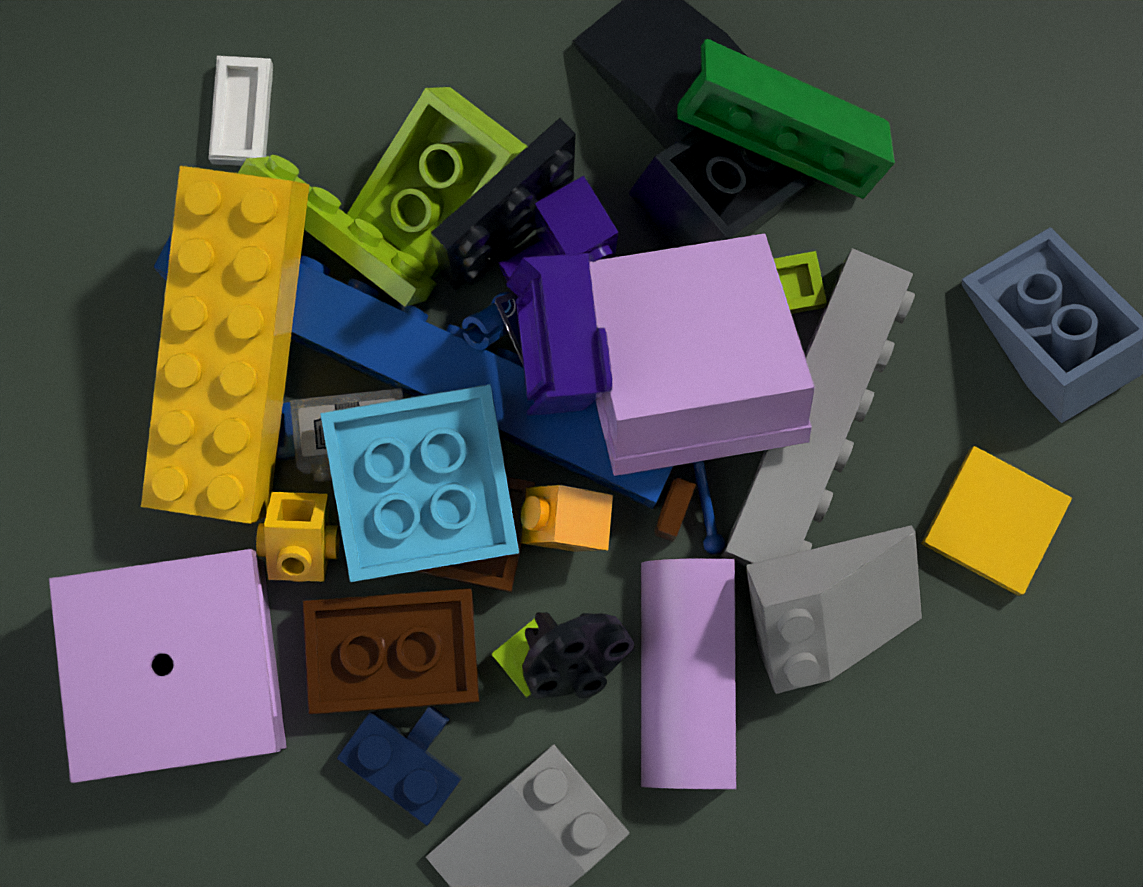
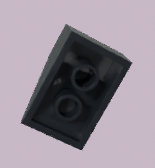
[572,0,748,150]
[628,128,818,248]

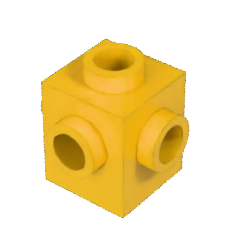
[256,492,340,582]

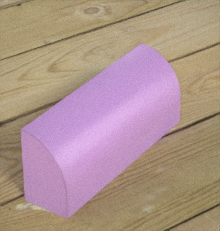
[641,559,736,789]

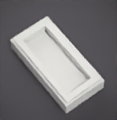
[208,56,273,166]

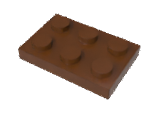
[303,589,480,714]

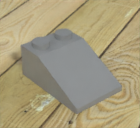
[746,525,922,694]
[426,744,630,887]

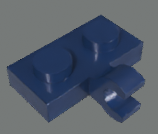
[337,706,462,826]

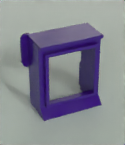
[505,253,613,416]

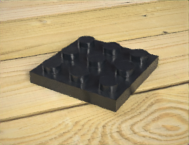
[431,118,576,290]

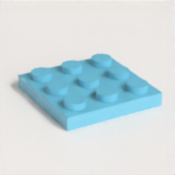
[320,384,519,582]

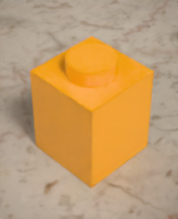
[521,485,613,552]

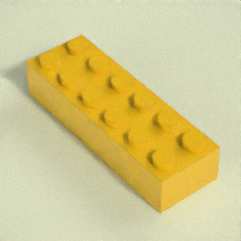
[141,166,310,524]

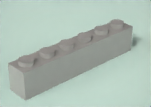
[721,248,915,567]

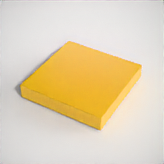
[921,446,1072,596]

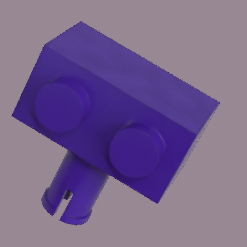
[499,176,619,281]

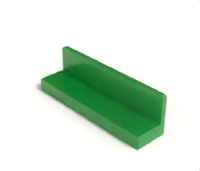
[678,39,895,199]

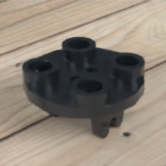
[522,612,634,699]

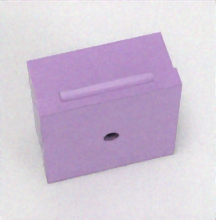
[589,233,815,476]
[49,549,287,783]

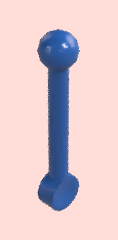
[692,461,725,555]

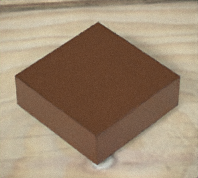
[654,478,696,542]

